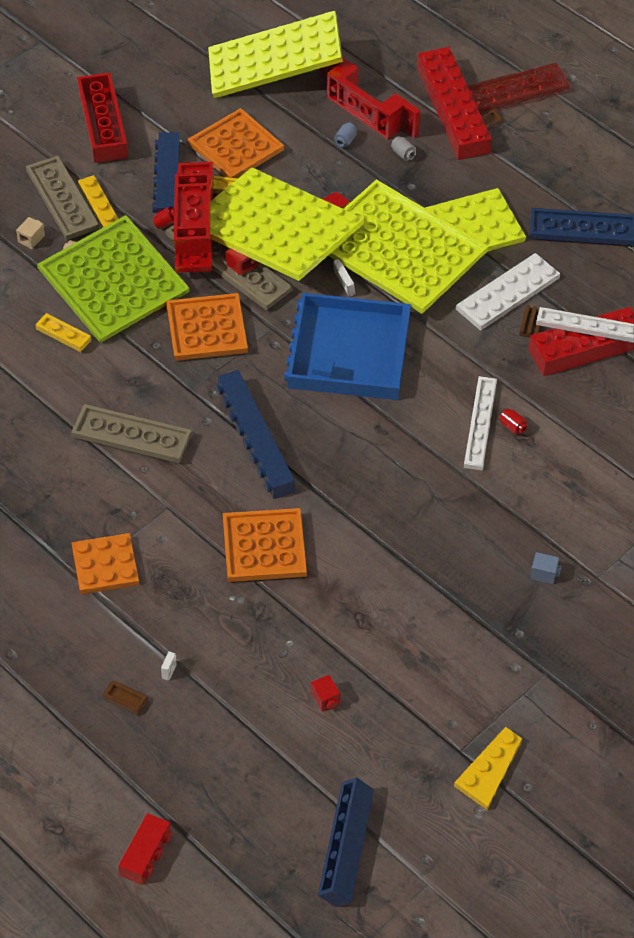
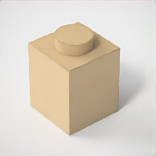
[16,217,45,249]

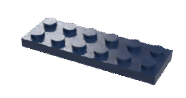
[530,208,634,246]

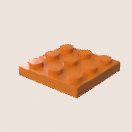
[71,533,139,595]

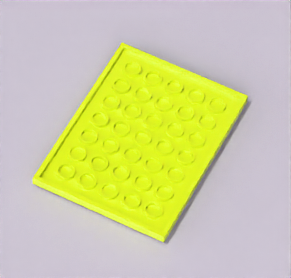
[210,168,364,281]
[328,179,488,314]

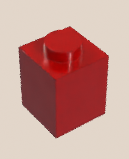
[311,675,340,712]

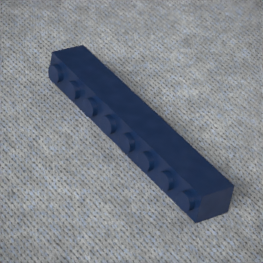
[216,370,295,499]

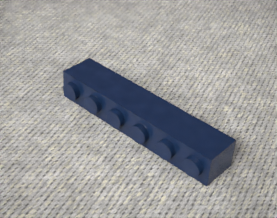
[152,132,180,213]
[318,777,374,907]

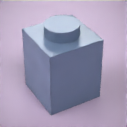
[530,552,561,584]

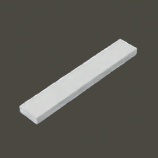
[536,307,634,343]
[464,376,497,471]

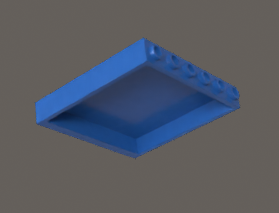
[284,293,411,400]

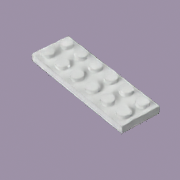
[456,253,560,331]

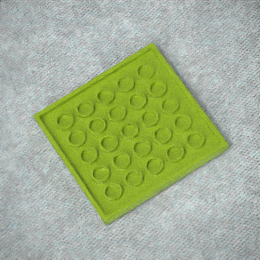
[37,215,189,343]

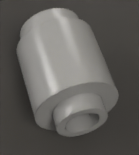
[391,136,416,161]

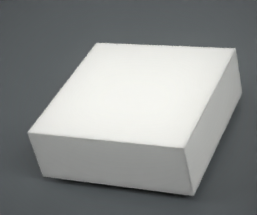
[161,652,177,681]

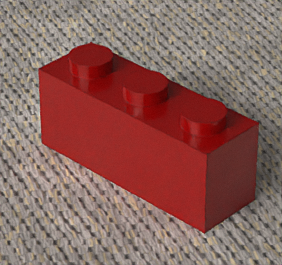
[118,813,173,885]

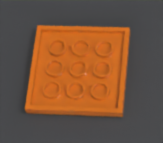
[188,108,284,178]
[166,293,248,361]
[223,508,307,582]

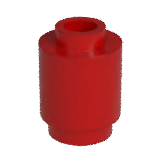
[153,206,174,229]
[499,408,528,435]

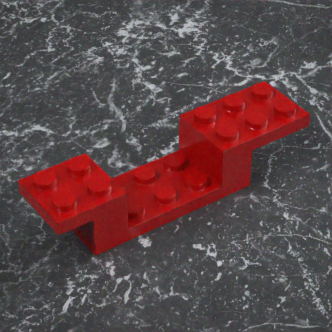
[317,56,420,140]
[173,162,214,273]

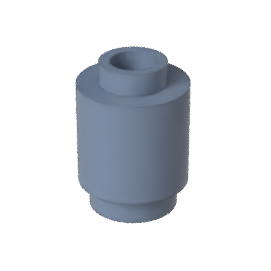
[334,123,357,148]

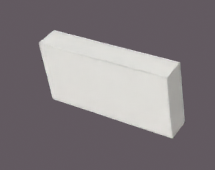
[333,259,356,297]

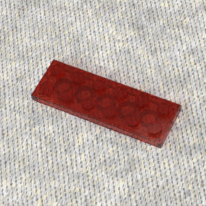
[467,63,570,112]

